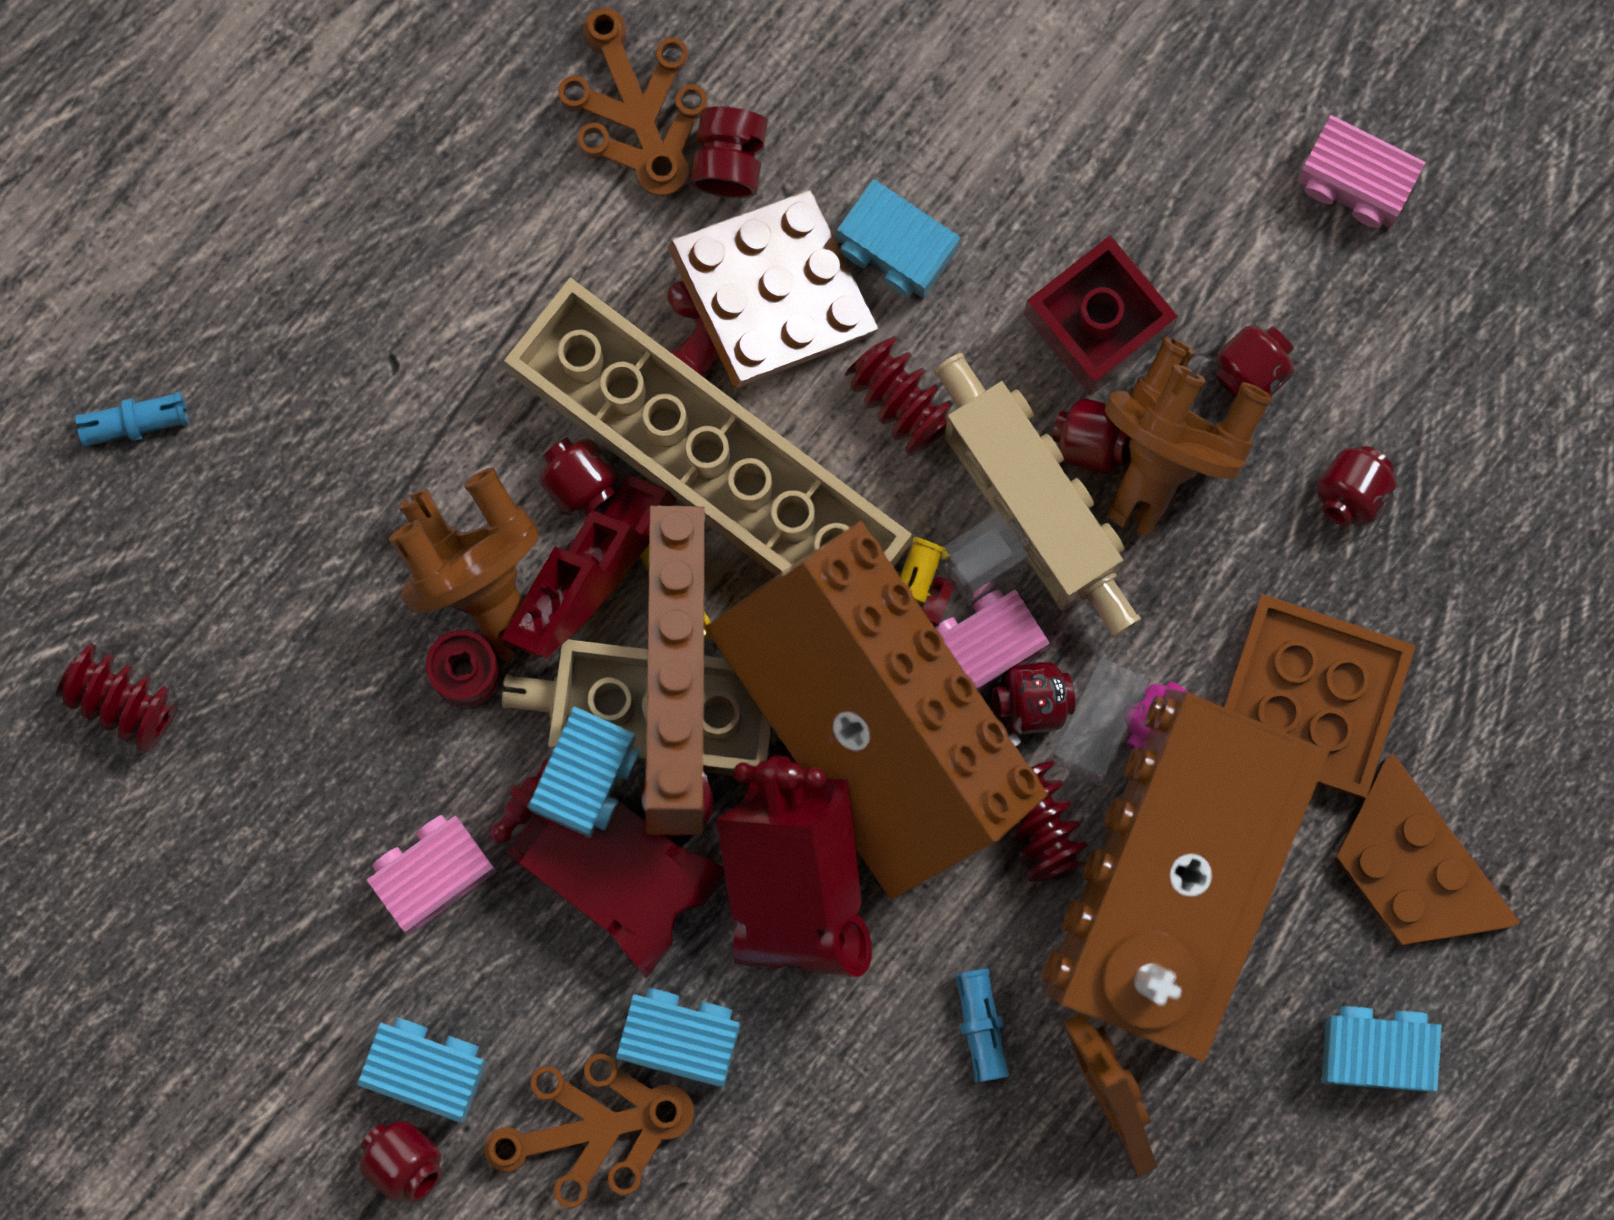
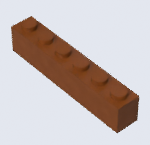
[646,506,705,835]

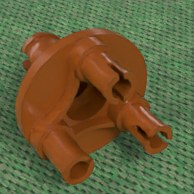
[1104,336,1273,536]
[389,467,539,662]

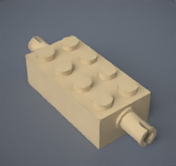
[934,353,1141,638]
[502,640,782,776]

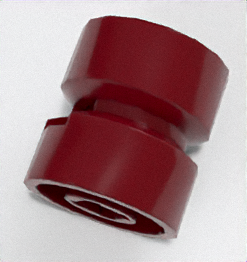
[690,106,768,198]
[426,630,502,709]

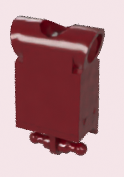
[716,756,872,977]
[490,758,725,978]

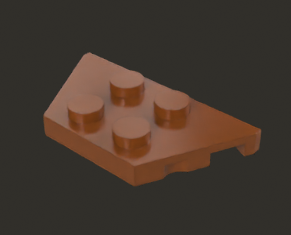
[1334,753,1520,946]
[1063,1013,1157,1178]

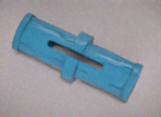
[76,391,189,448]
[954,968,1009,1083]

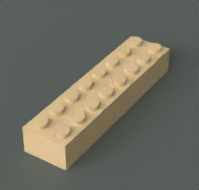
[504,277,912,576]

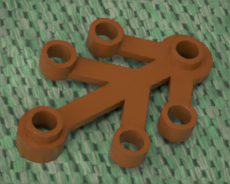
[558,8,708,197]
[484,1054,694,1208]

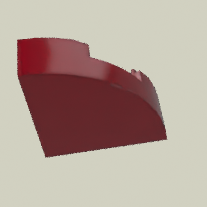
[922,576,956,627]

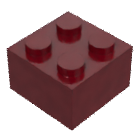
[1024,235,1178,396]

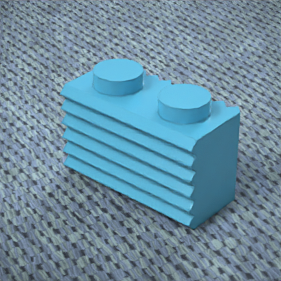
[837,179,961,299]
[528,707,641,838]
[616,988,741,1088]
[1321,1006,1441,1093]
[357,1017,487,1124]

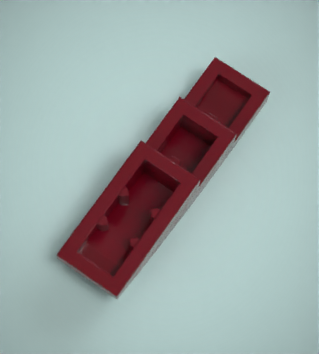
[501,475,677,660]

